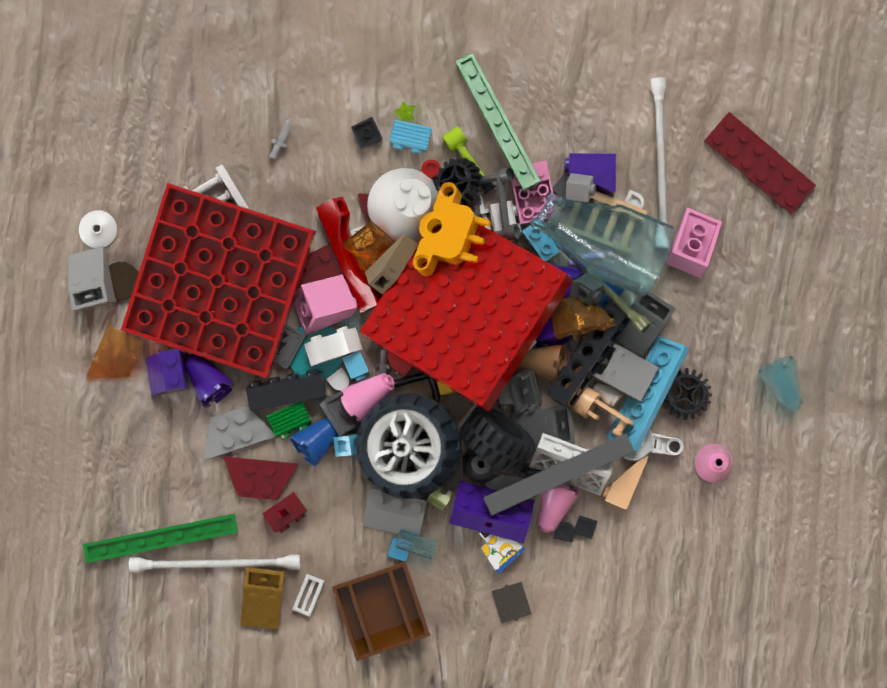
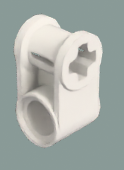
[649,433,683,456]

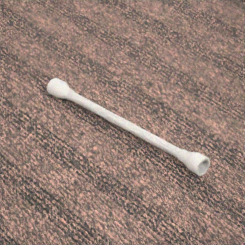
[651,77,671,246]
[129,554,300,573]

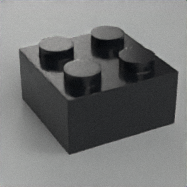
[351,117,383,150]

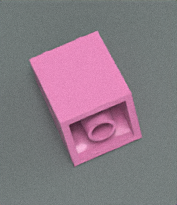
[293,274,357,336]

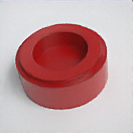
[422,160,441,179]

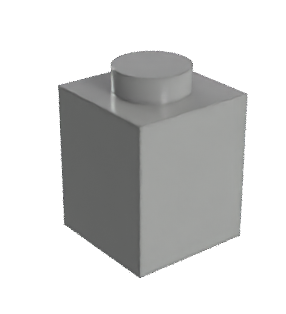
[566,173,596,202]

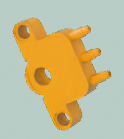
[413,182,491,276]

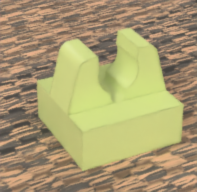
[426,487,451,511]

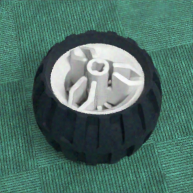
[356,394,461,499]

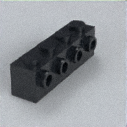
[246,369,327,411]

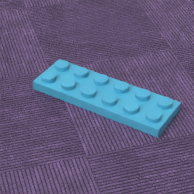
[606,336,689,452]

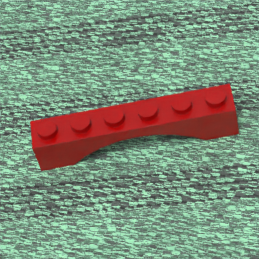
[316,196,384,313]

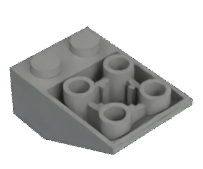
[68,246,116,311]
[592,344,659,402]

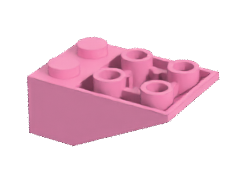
[511,161,558,224]

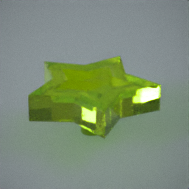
[394,101,415,121]

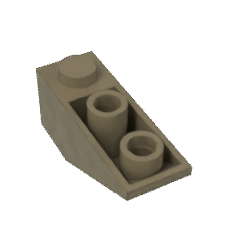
[365,233,419,294]

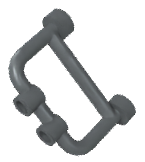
[467,167,520,240]

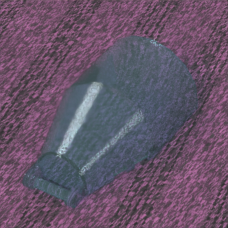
[530,193,675,296]

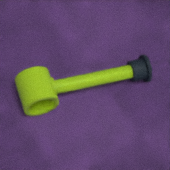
[442,126,497,195]

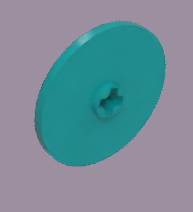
[290,326,344,379]

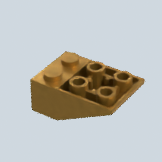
[240,567,286,629]

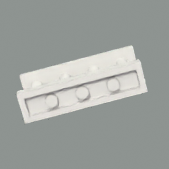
[183,164,249,209]

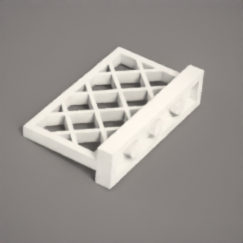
[529,433,615,496]

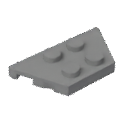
[205,406,276,460]

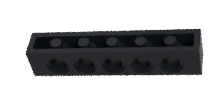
[548,299,631,411]

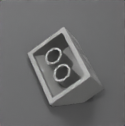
[362,488,427,539]

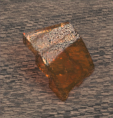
[343,221,395,272]
[551,297,616,339]
[86,325,144,378]

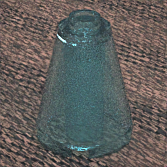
[758,356,803,412]

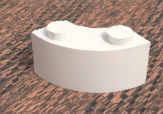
[304,326,363,366]

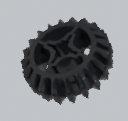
[433,157,483,206]
[663,368,712,420]

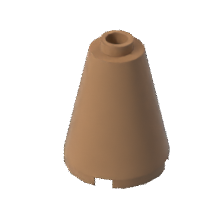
[517,345,565,382]

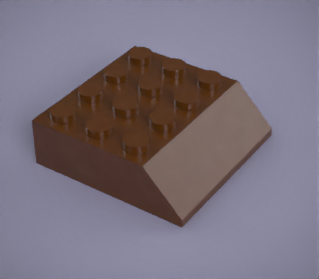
[332,561,430,661]

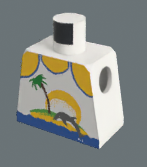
[479,532,525,574]

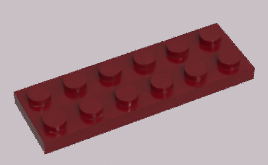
[704,112,816,215]

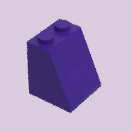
[564,153,616,197]
[145,349,190,396]

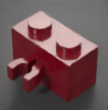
[262,492,308,533]

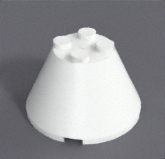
[367,168,438,242]

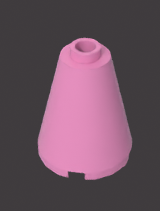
[341,373,394,421]
[694,444,733,482]
[537,483,580,533]

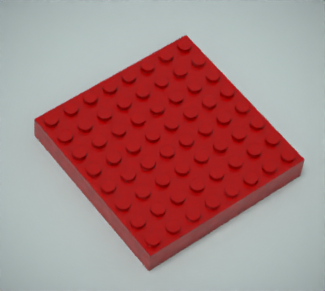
[121,183,316,378]
[359,225,573,412]

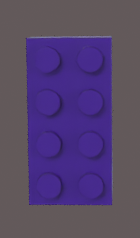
[449,480,535,543]

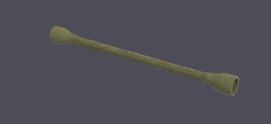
[528,220,652,334]

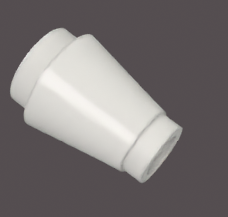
[593,382,622,407]

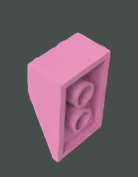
[665,208,722,278]

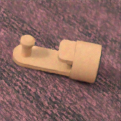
[572,386,635,437]

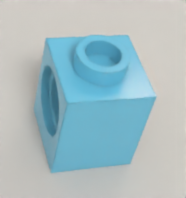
[342,351,369,382]
[333,434,357,457]

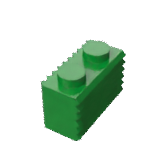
[267,401,312,439]

